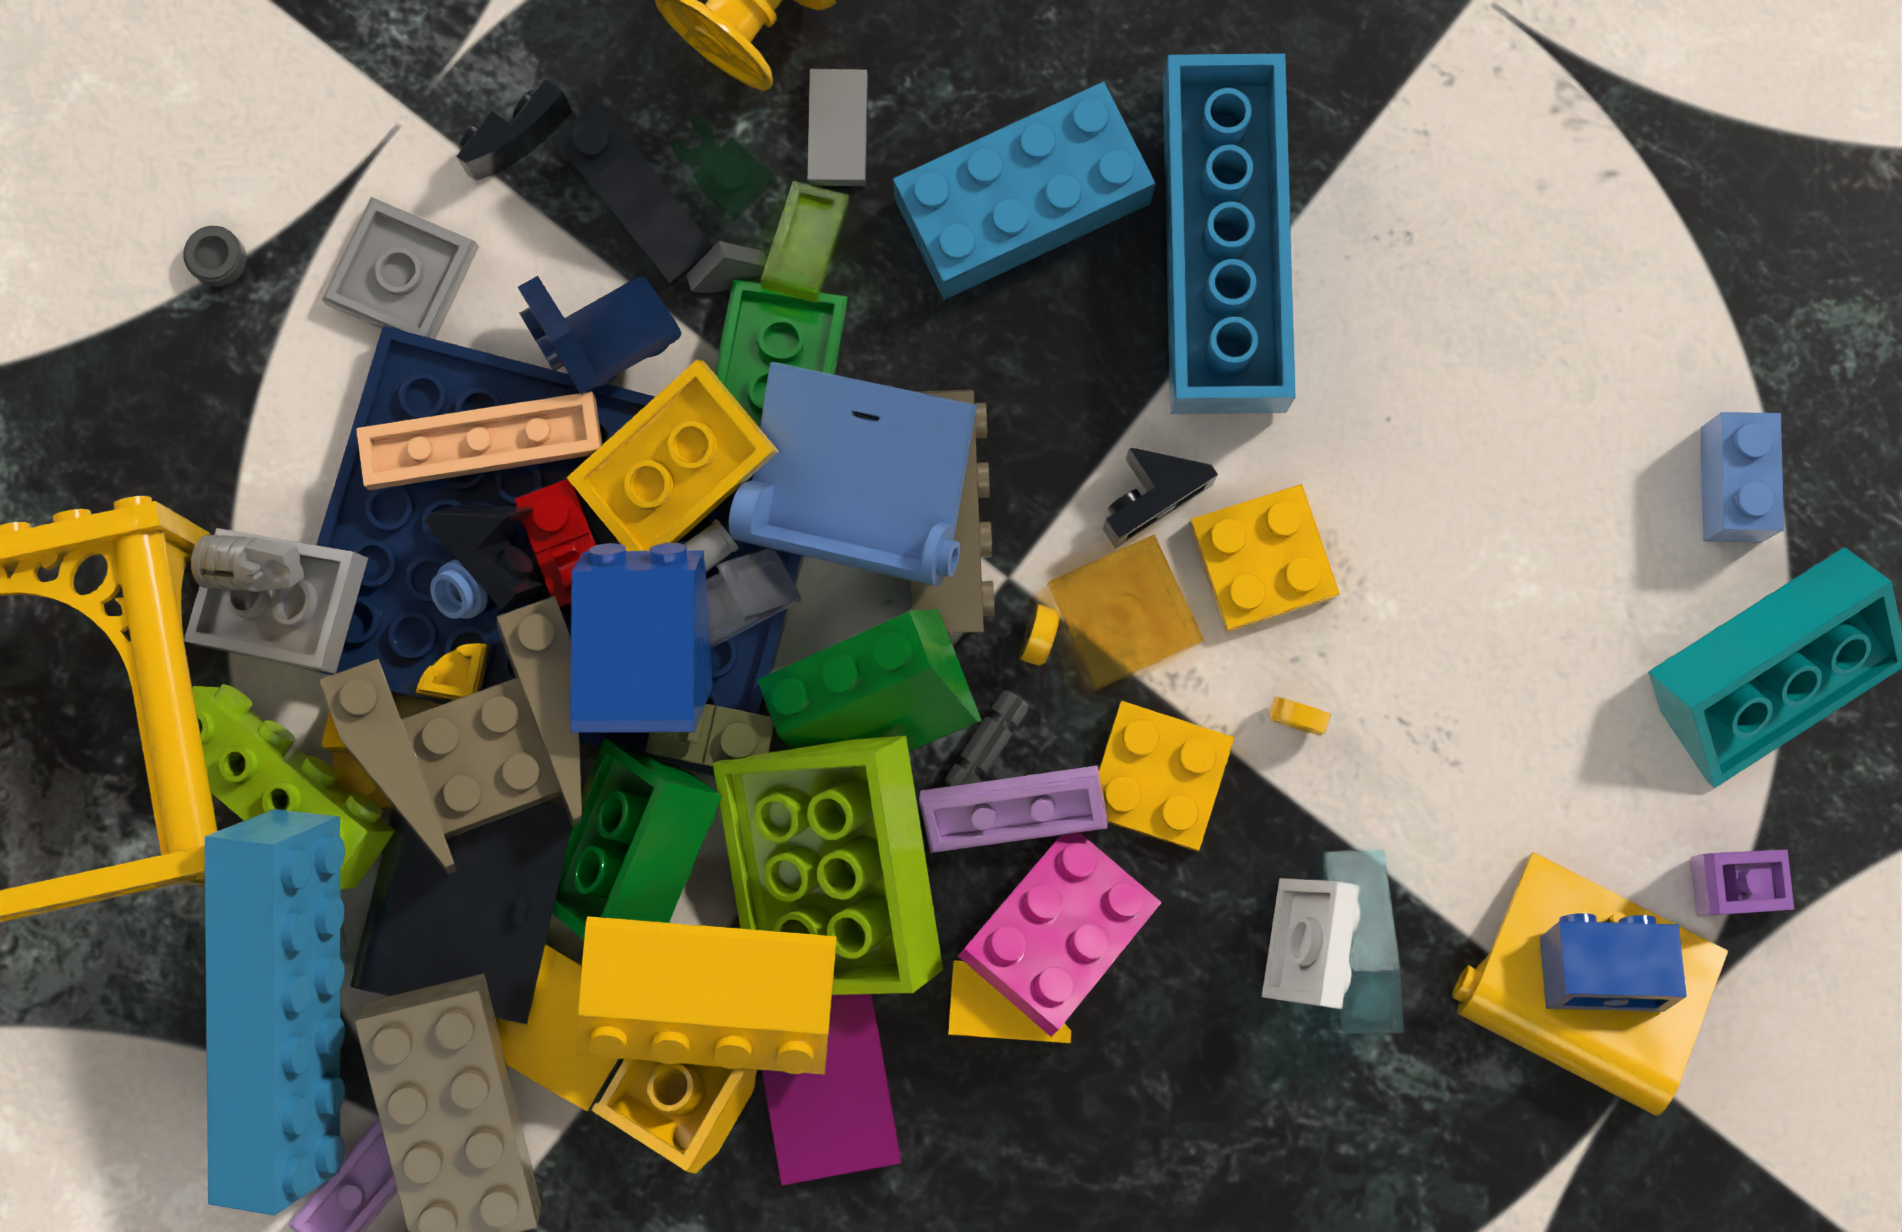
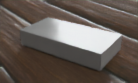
[807,69,868,186]

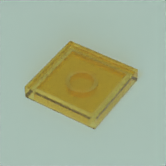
[1047,534,1204,691]

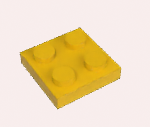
[1189,484,1340,633]
[1098,701,1235,852]

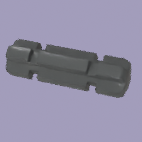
[944,690,1028,787]

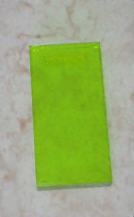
[761,181,848,303]

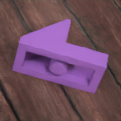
[1691,850,1794,916]

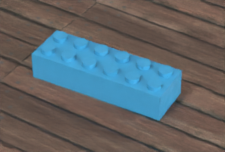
[1162,54,1296,414]
[205,809,345,1216]

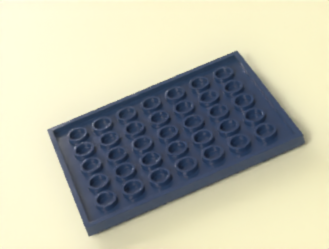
[287,326,804,778]

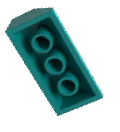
[1648,547,1902,788]

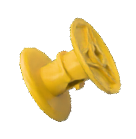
[655,0,836,91]

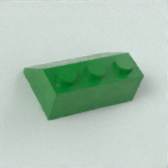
[757,609,982,752]
[553,737,722,940]

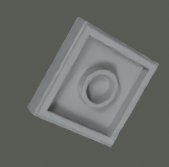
[322,197,479,339]

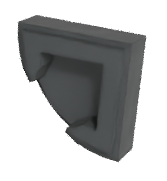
[686,241,770,293]

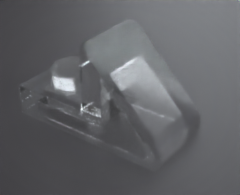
[706,548,802,648]

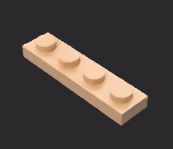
[356,391,602,490]

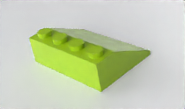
[713,736,943,995]

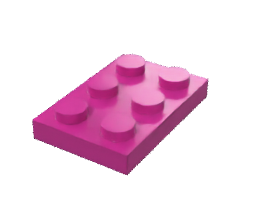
[958,832,1162,1037]

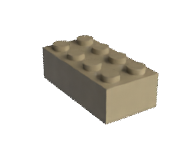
[354,974,541,1232]

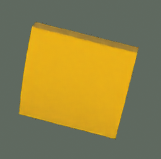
[495,943,618,1112]

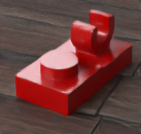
[514,479,597,611]

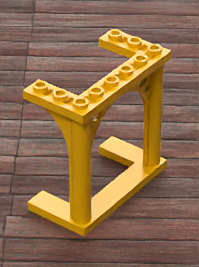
[0,496,218,923]

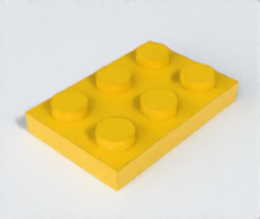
[567,359,779,551]

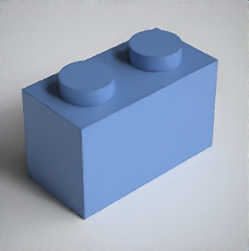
[1701,412,1784,542]

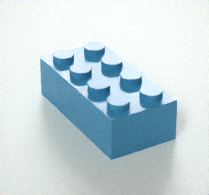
[893,82,1155,300]

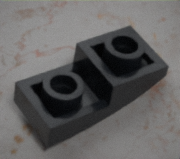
[456,79,572,181]

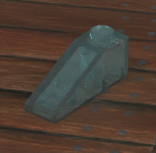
[1323,850,1403,1034]

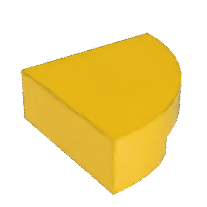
[416,643,489,701]

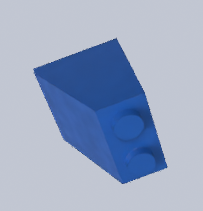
[570,543,713,733]

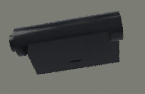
[350,803,572,1024]

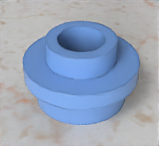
[430,560,487,619]

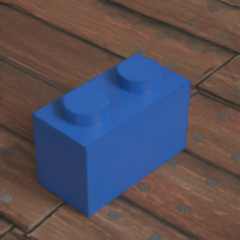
[1540,913,1687,1012]

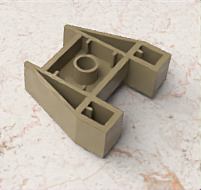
[319,596,582,874]

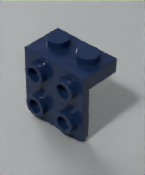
[518,276,681,395]

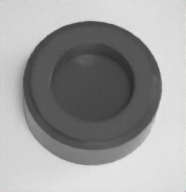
[183,226,247,287]

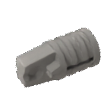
[191,535,304,592]

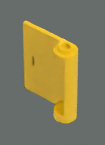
[1452,852,1728,1116]

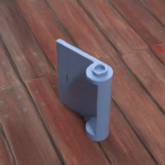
[729,362,977,587]

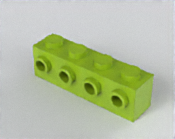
[192,684,395,890]

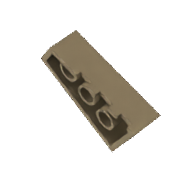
[910,390,995,633]

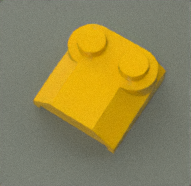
[591,1059,757,1174]

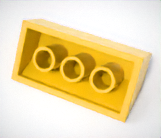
[577,916,837,1075]

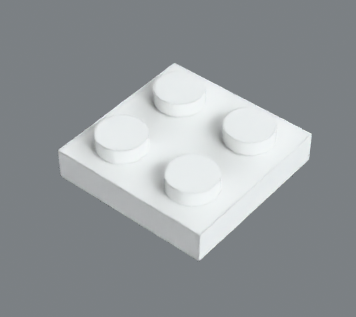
[1262,878,1360,1009]

